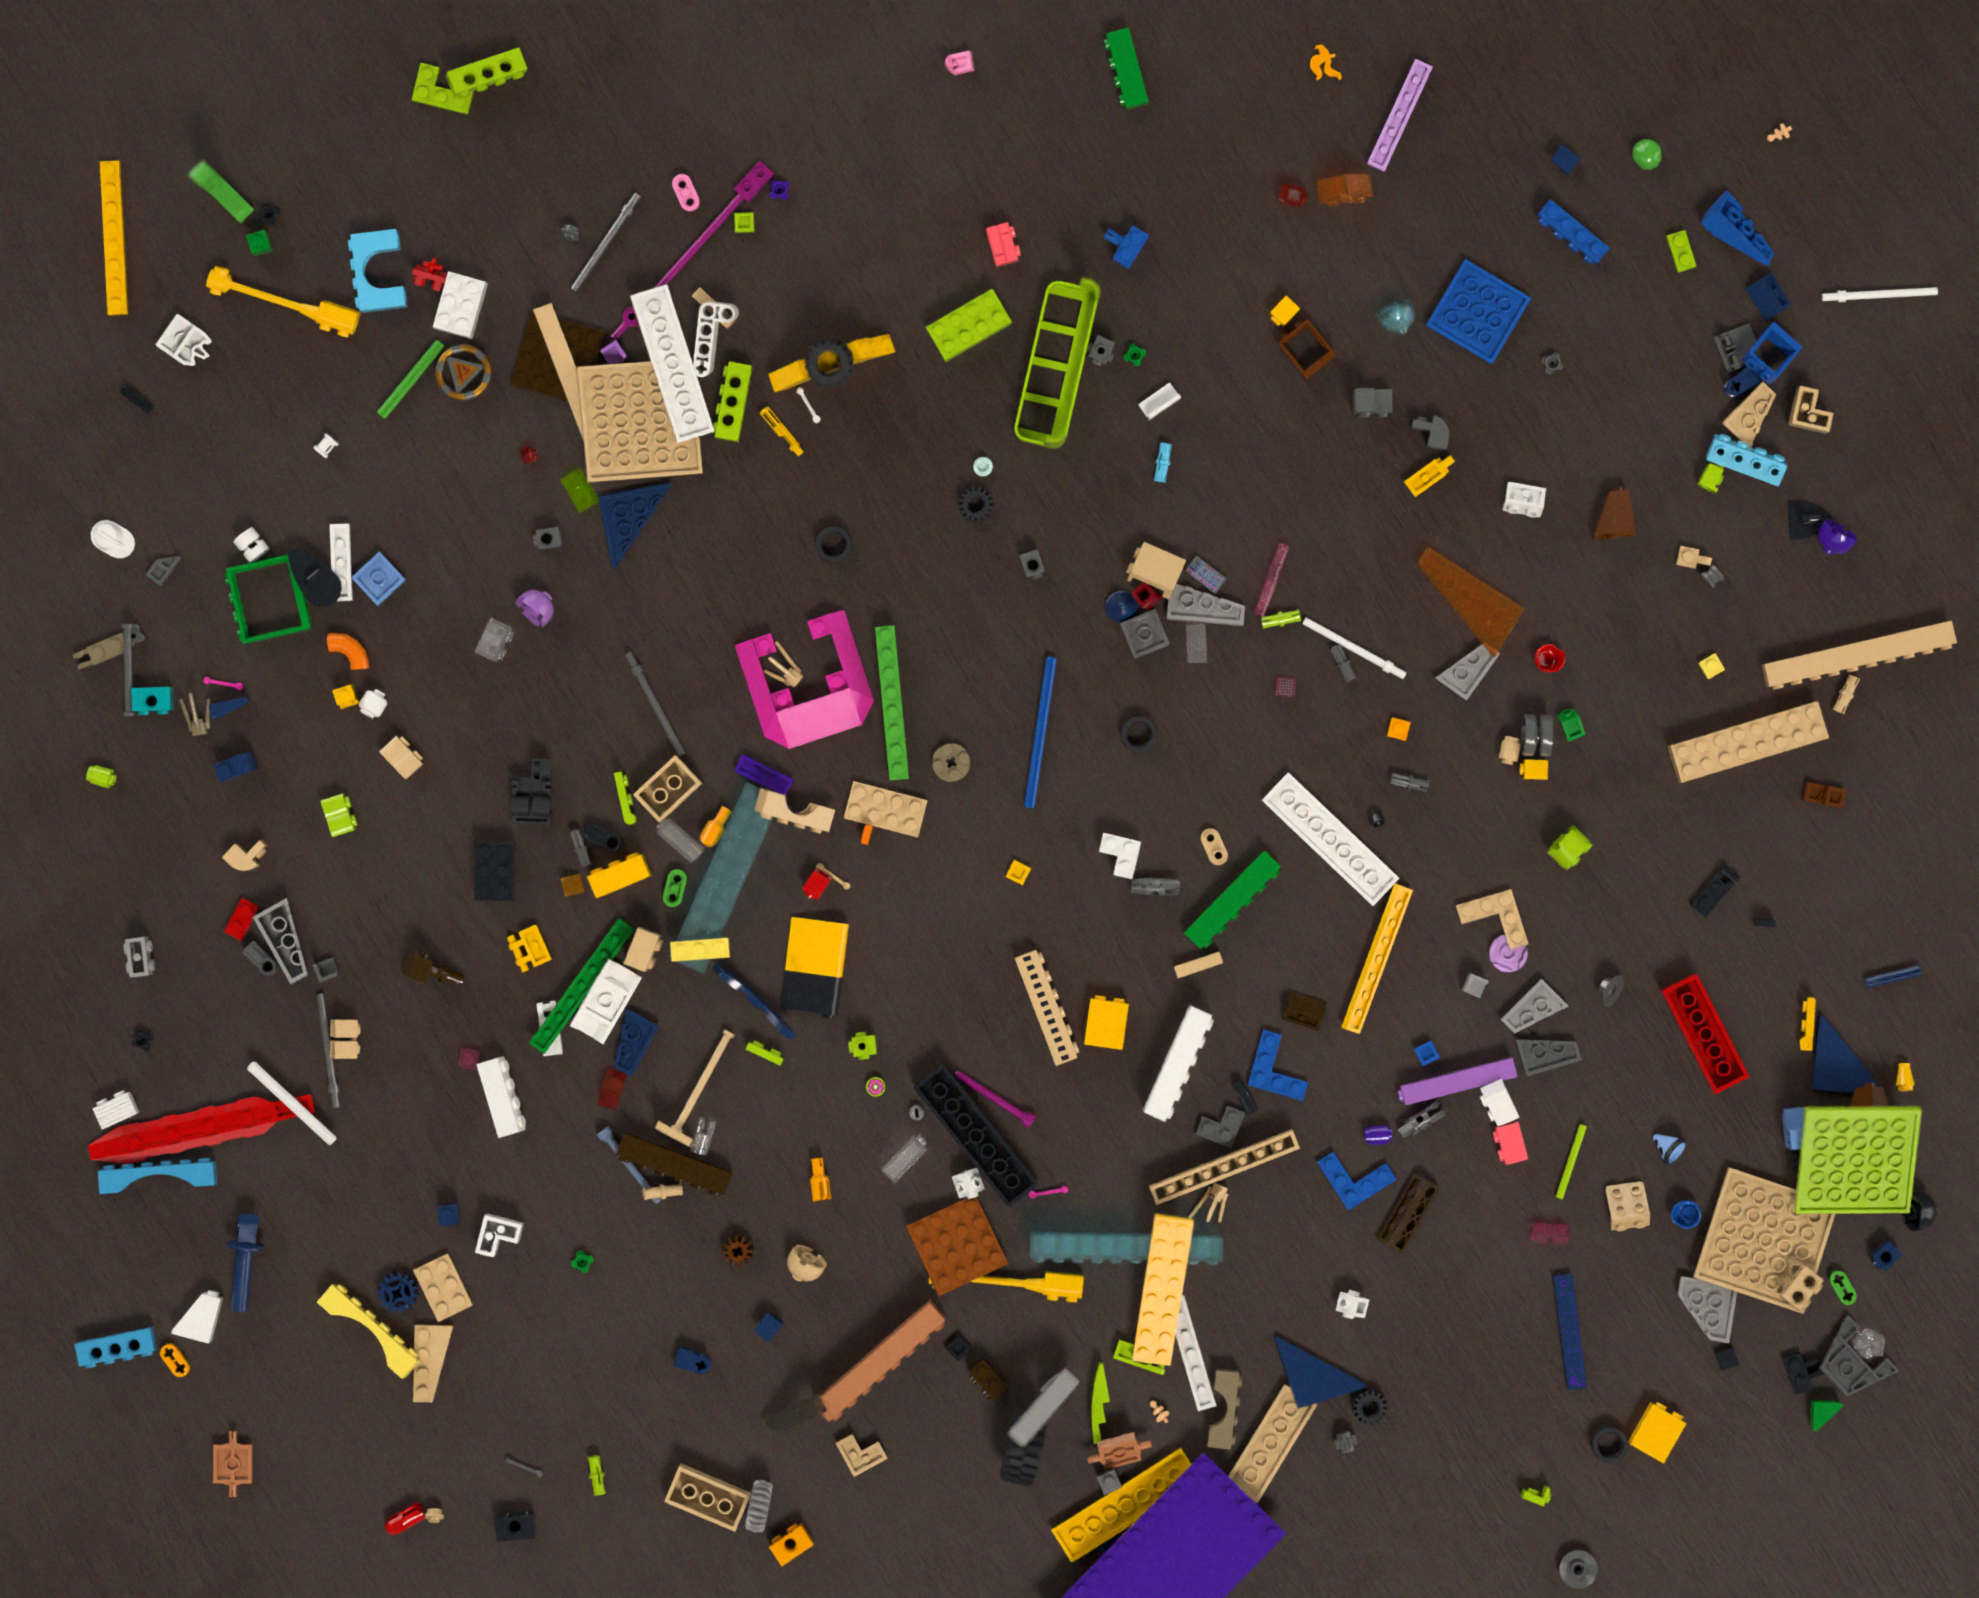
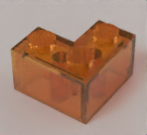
[1316,174,1373,207]

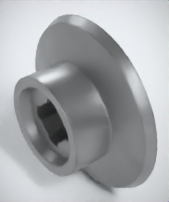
[1599,975,1624,1007]

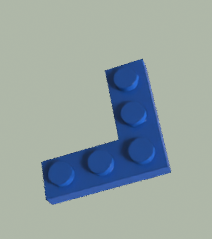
[1248,1030,1308,1101]
[1317,1152,1397,1211]

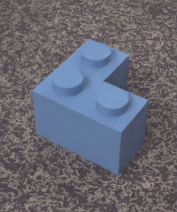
[1782,1107,1805,1150]

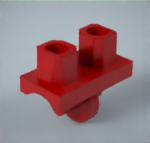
[412,257,448,292]

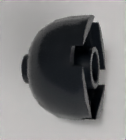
[1902,1192,1938,1232]

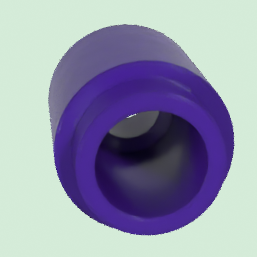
[1364,1125,1392,1146]

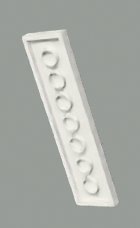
[630,285,714,443]
[1262,773,1399,906]

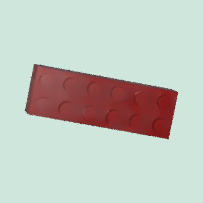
[1660,973,1749,1094]

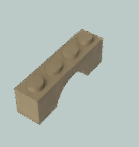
[1207,1368,1242,1450]

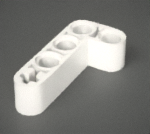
[693,301,739,377]

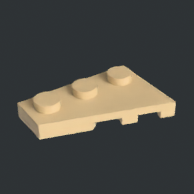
[1722,381,1776,447]

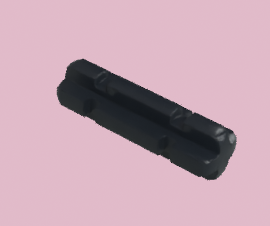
[120,385,155,414]

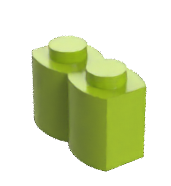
[321,794,358,837]

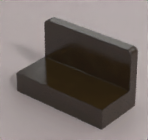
[1282,991,1327,1031]

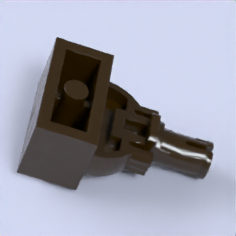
[401,949,464,986]

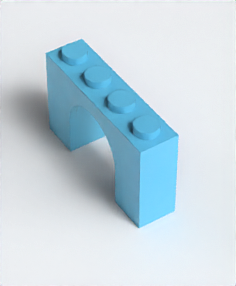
[348,229,408,313]

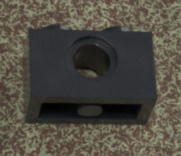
[495,1510,537,1542]

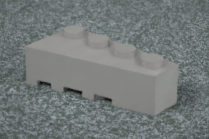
[253,898,308,985]

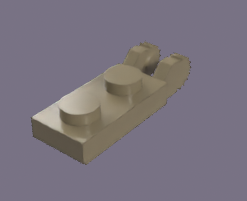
[73,633,124,670]

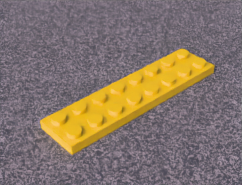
[1132,1214,1194,1366]
[1051,1448,1191,1562]

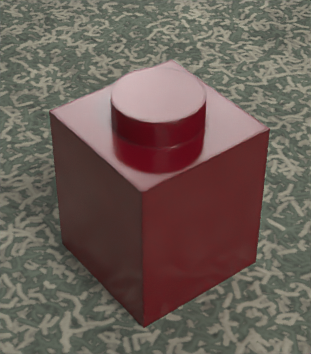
[1131,582,1163,609]

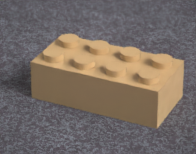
[664,1463,751,1532]

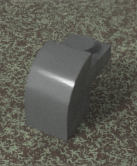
[1410,416,1449,451]

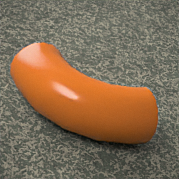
[327,633,369,670]

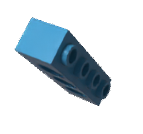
[74,1326,158,1369]

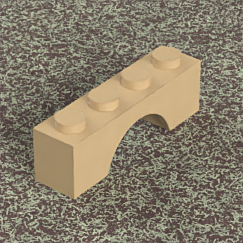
[754,789,835,834]

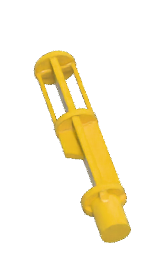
[760,407,804,457]

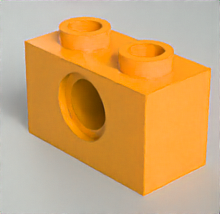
[769,1523,814,1566]

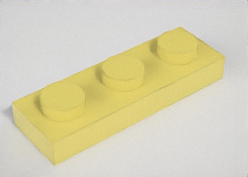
[670,938,730,961]

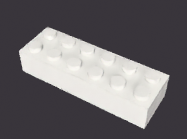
[1143,1005,1214,1121]

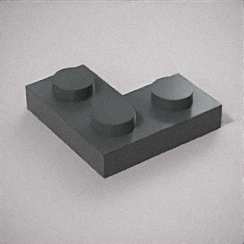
[1195,1105,1245,1148]

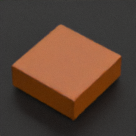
[861,825,873,845]

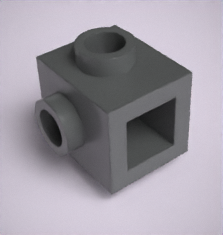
[1086,335,1115,367]

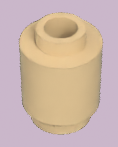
[1498,736,1521,765]

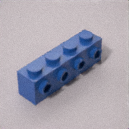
[1536,199,1610,265]

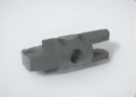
[1131,878,1180,896]
[1398,1101,1446,1138]

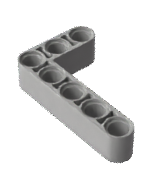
[1008,1368,1080,1447]

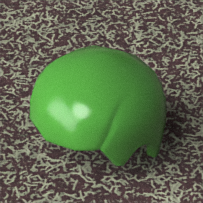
[1632,139,1662,170]

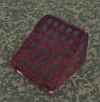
[1275,677,1296,698]

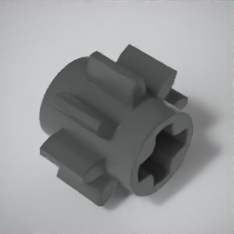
[1333,1431,1358,1454]

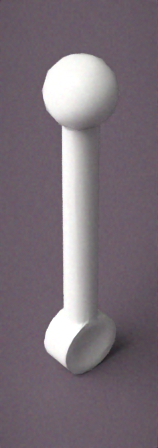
[796,387,820,423]

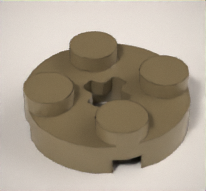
[932,744,970,782]

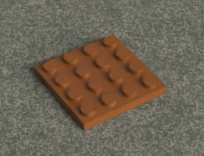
[906,1197,1008,1297]

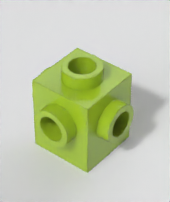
[848,1032,877,1060]

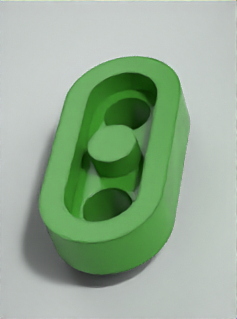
[663,869,687,907]

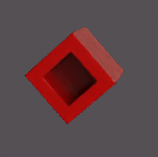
[802,868,832,900]

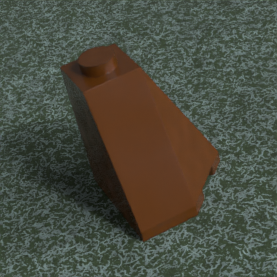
[1592,487,1636,540]
[1850,1083,1889,1107]

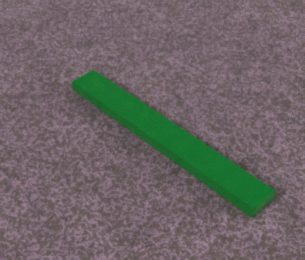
[529,918,635,1054]

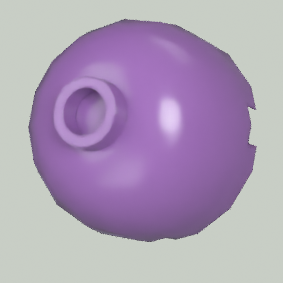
[516,590,554,628]

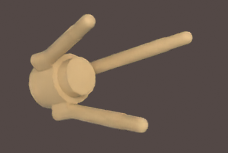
[764,641,803,687]
[1188,1183,1228,1222]

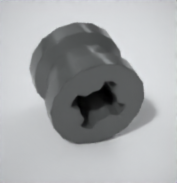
[1700,564,1724,589]

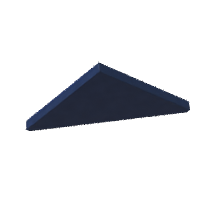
[598,482,672,569]
[1811,1015,1886,1095]
[1274,1337,1367,1409]

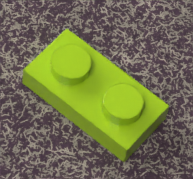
[1666,230,1697,273]
[746,1040,784,1065]

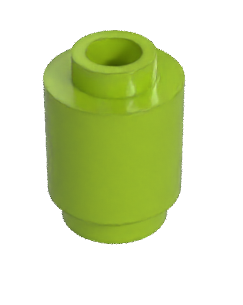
[86,765,117,788]

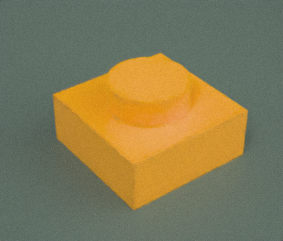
[1387,718,1411,741]

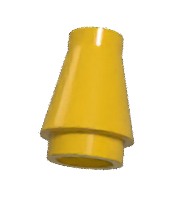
[1896,1063,1915,1091]

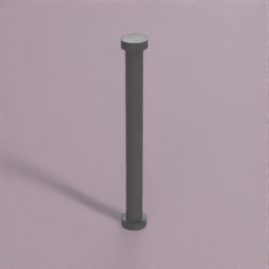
[121,623,135,716]

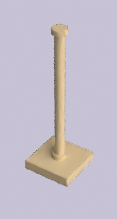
[655,1030,734,1147]

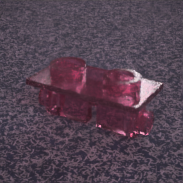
[1530,1223,1571,1245]

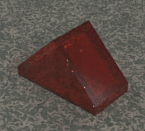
[598,1068,627,1110]

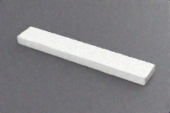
[1175,1295,1216,1411]

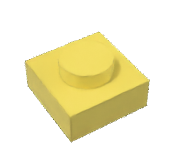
[1698,653,1725,680]

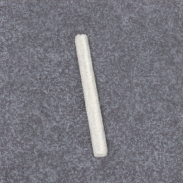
[247,1062,337,1145]

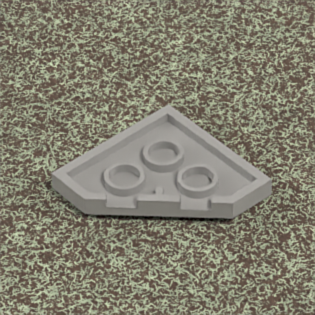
[1677,1276,1737,1343]

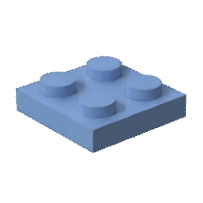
[351,552,406,606]

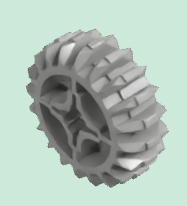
[745,1480,773,1533]

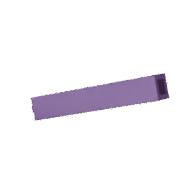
[1397,1057,1518,1105]

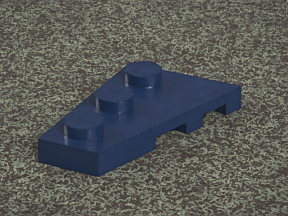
[615,1008,660,1077]

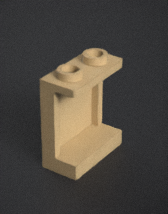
[1126,542,1186,599]

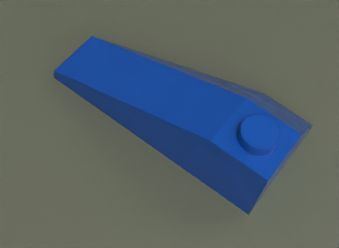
[1701,191,1774,266]

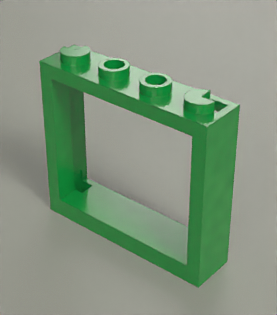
[225,555,313,644]

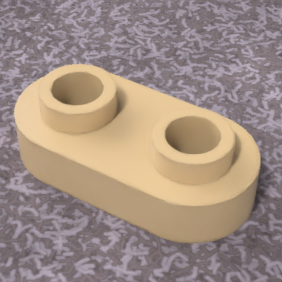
[1201,829,1228,865]

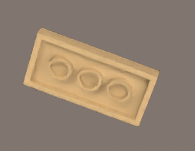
[844,781,928,837]

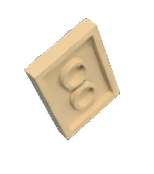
[413,1253,474,1322]

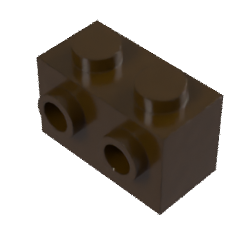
[969,1357,1009,1401]

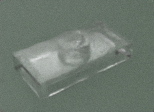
[1186,624,1207,663]

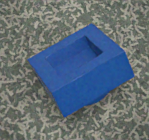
[1414,1040,1440,1066]

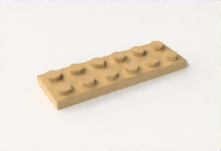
[1228,1384,1318,1503]

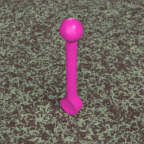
[203,677,243,690]
[1029,1186,1069,1199]

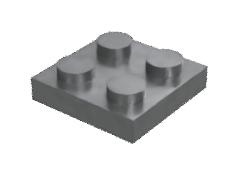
[1120,609,1170,659]

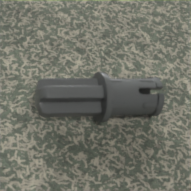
[1331,645,1357,683]
[1390,773,1429,793]
[569,829,593,868]

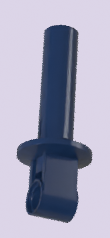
[227,1213,264,1312]

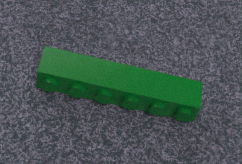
[1183,851,1281,949]

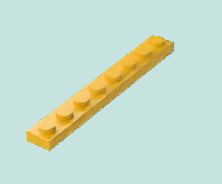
[100,161,128,316]
[1341,884,1413,1034]

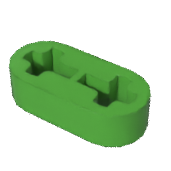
[1829,1270,1857,1305]

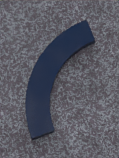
[712,962,796,1040]

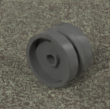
[1521,714,1553,757]

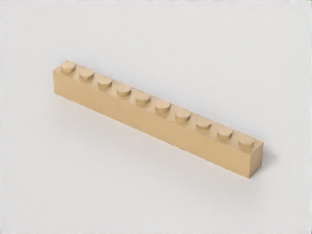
[1761,621,1957,690]

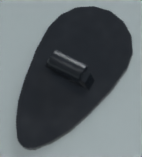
[288,548,342,607]

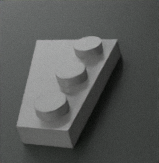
[1435,643,1500,701]
[1500,979,1568,1033]

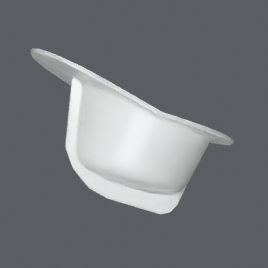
[91,520,135,558]

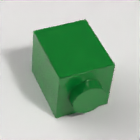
[246,230,273,256]

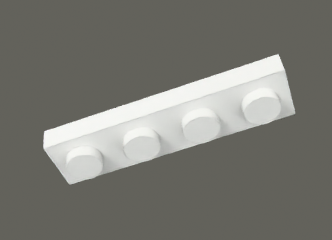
[330,524,353,601]

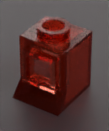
[1278,182,1308,209]

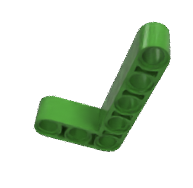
[189,160,254,223]

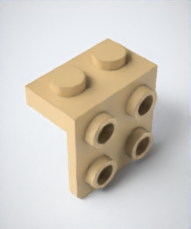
[1606,1182,1650,1231]

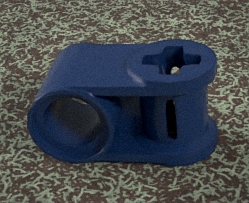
[1724,367,1762,397]
[673,1346,712,1374]

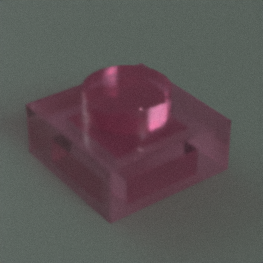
[458,1047,481,1070]

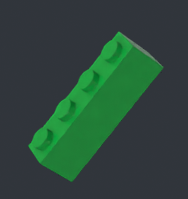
[1104,28,1149,110]

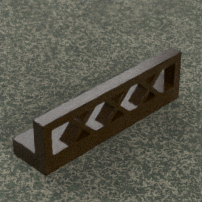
[1377,1173,1440,1254]

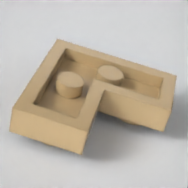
[836,1433,888,1477]

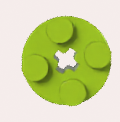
[1547,825,1593,870]

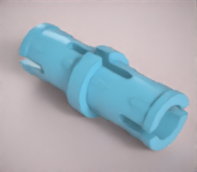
[1154,443,1172,483]

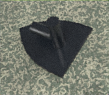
[1788,501,1833,540]

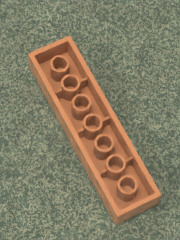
[814,1299,945,1422]

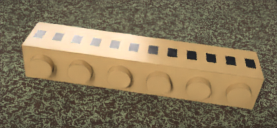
[1015,950,1079,1066]

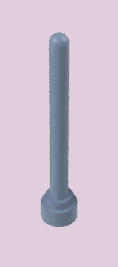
[597,1126,661,1203]

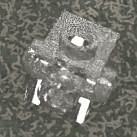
[1853,1329,1885,1358]

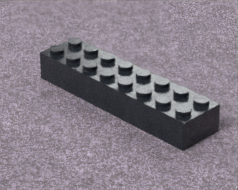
[913,1062,1039,1208]

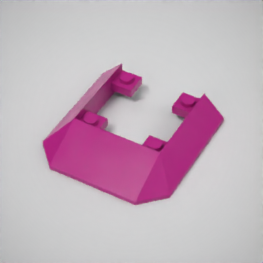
[735,610,874,749]

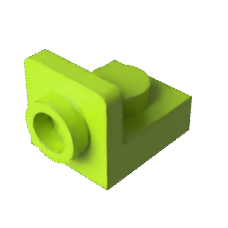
[1520,1485,1552,1507]

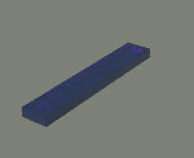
[1553,1273,1587,1390]

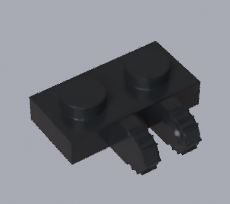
[1782,1352,1824,1395]

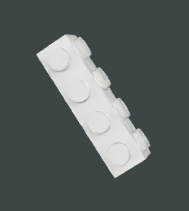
[476,1056,526,1138]

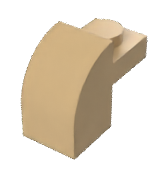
[222,840,268,871]

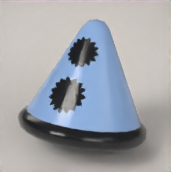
[1653,1134,1686,1165]

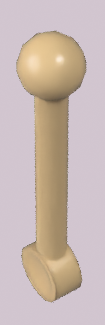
[816,863,850,890]

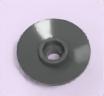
[1559,1550,1598,1589]

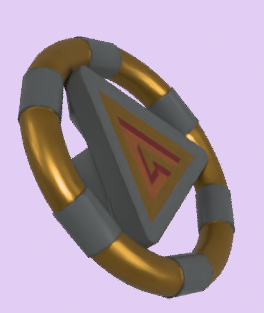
[435,344,491,400]

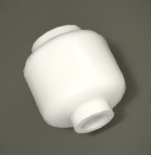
[359,689,387,719]

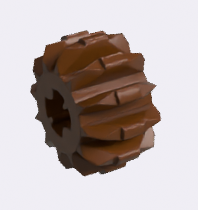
[721,1235,754,1268]

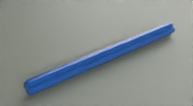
[1024,657,1057,808]

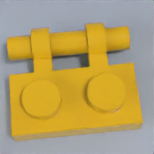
[507,924,552,973]

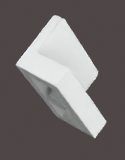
[1138,383,1181,420]

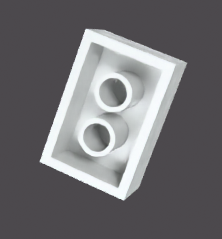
[433,271,488,339]

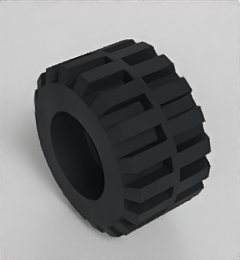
[805,338,854,388]

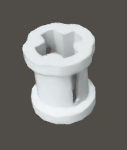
[313,433,339,458]

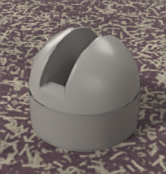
[909,1105,925,1120]

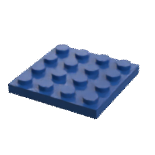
[1426,259,1531,365]

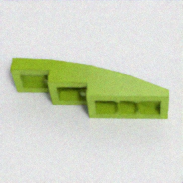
[1091,1362,1110,1444]

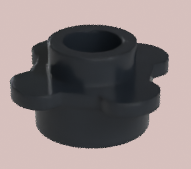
[258,203,280,225]
[132,1029,154,1051]

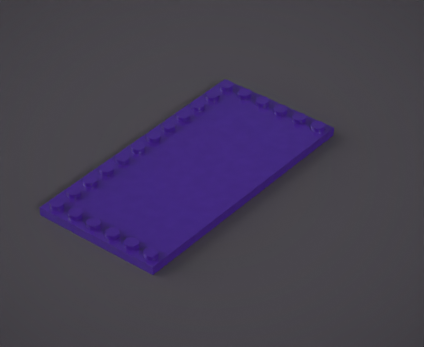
[1061,1452,1286,1598]

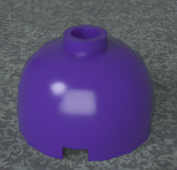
[1818,519,1858,555]

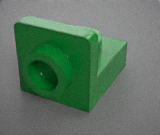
[1557,708,1586,742]

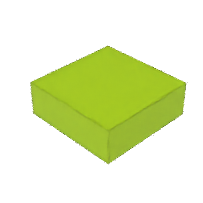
[734,212,755,233]

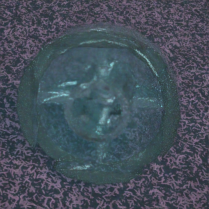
[1376,299,1416,334]

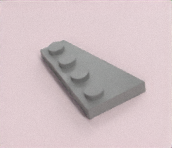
[1167,584,1245,626]

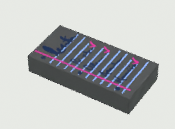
[1185,556,1227,594]

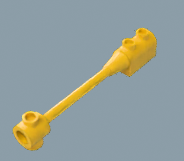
[206,266,361,337]
[929,1271,1084,1302]

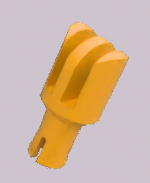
[700,806,732,848]
[810,1158,831,1202]

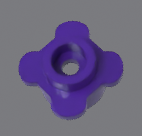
[770,180,790,200]

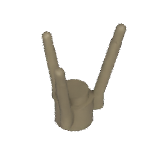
[179,693,211,736]

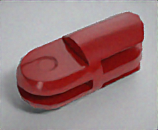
[385,1502,425,1535]

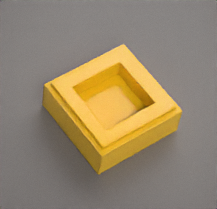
[1006,860,1031,885]

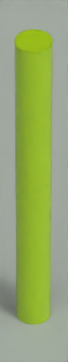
[1556,1124,1587,1199]

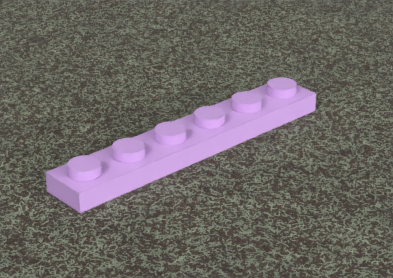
[1367,59,1433,172]

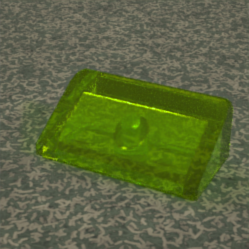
[560,469,599,513]

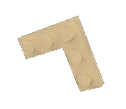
[1456,889,1528,950]

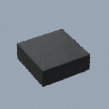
[1754,918,1776,928]
[945,1334,972,1361]
[1714,1346,1740,1371]

